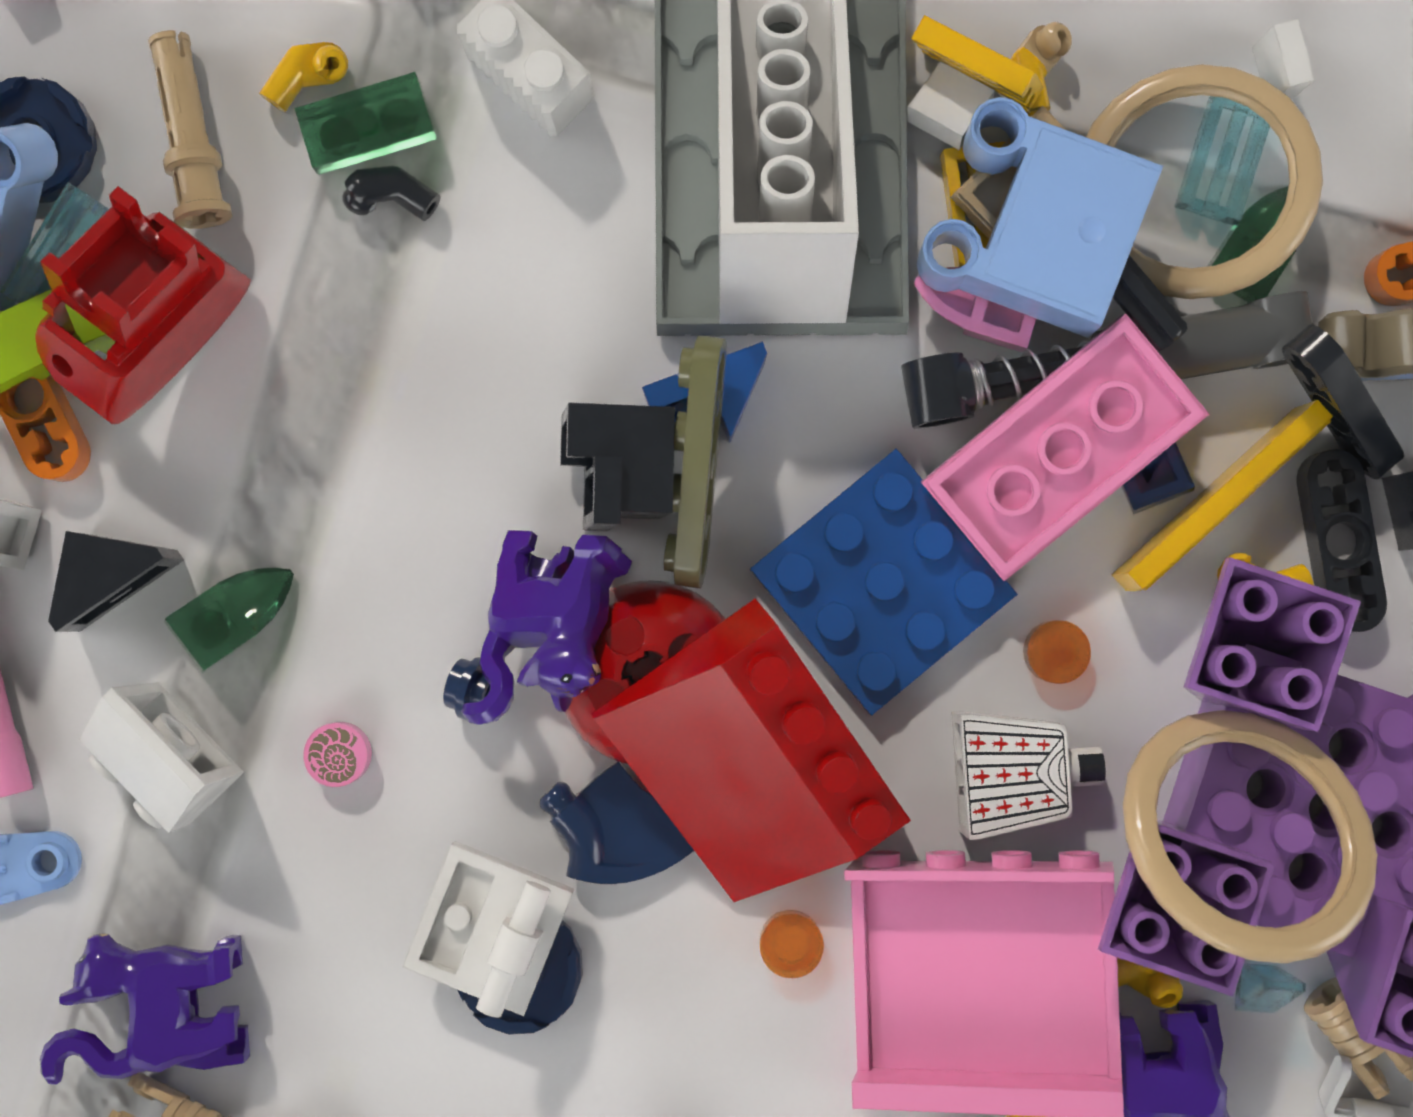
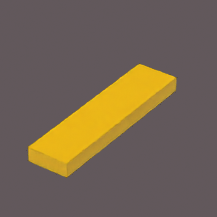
[1111,400,1333,591]

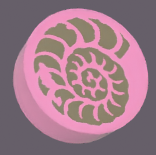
[304,722,372,787]

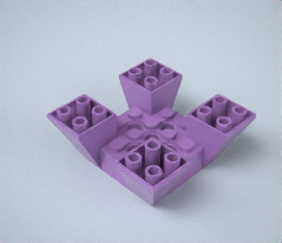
[1098,557,1413,1058]

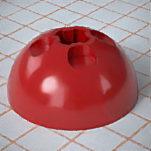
[565,580,725,764]

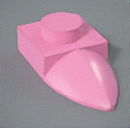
[914,267,1036,353]

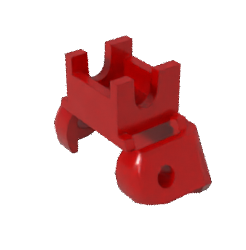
[35,186,251,424]

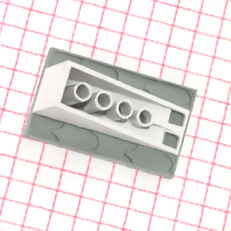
[655,0,909,336]

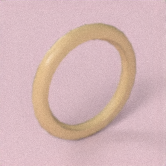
[1086,64,1323,299]
[1123,710,1377,963]

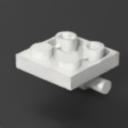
[402,841,574,1018]

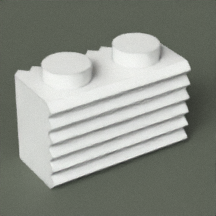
[457,0,595,137]

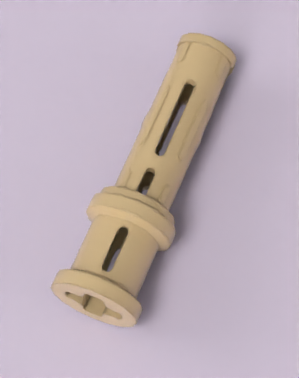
[148,30,233,229]

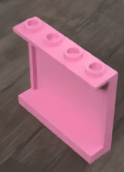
[844,850,1124,1117]

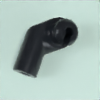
[342,165,441,221]

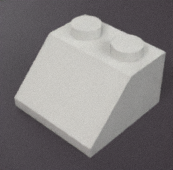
[79,682,244,833]

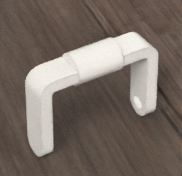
[1318,1055,1413,1117]

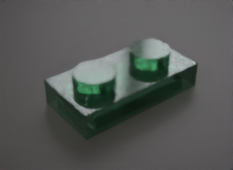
[294,72,438,175]

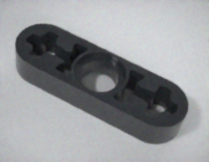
[1282,324,1404,480]
[1296,449,1387,632]

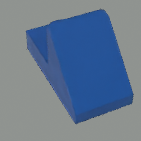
[642,341,767,443]

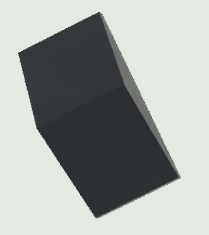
[48,531,184,632]

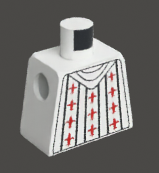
[951,711,1106,840]

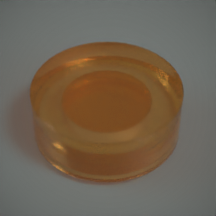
[1023,620,1091,684]
[759,910,824,978]

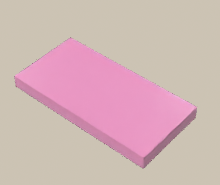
[921,314,1210,582]

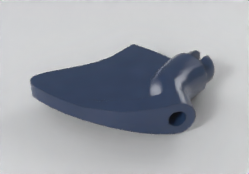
[540,761,694,884]

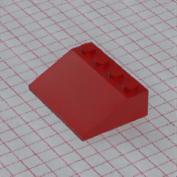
[592,598,911,902]

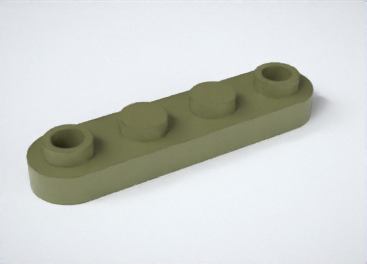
[664,335,727,589]

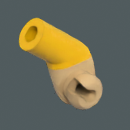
[1011,22,1072,117]

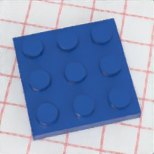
[749,448,1018,716]

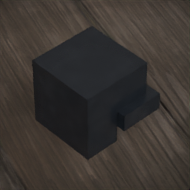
[560,402,675,531]

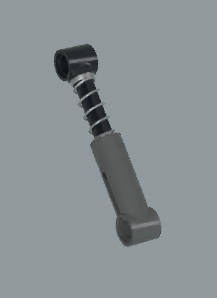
[901,291,1314,429]

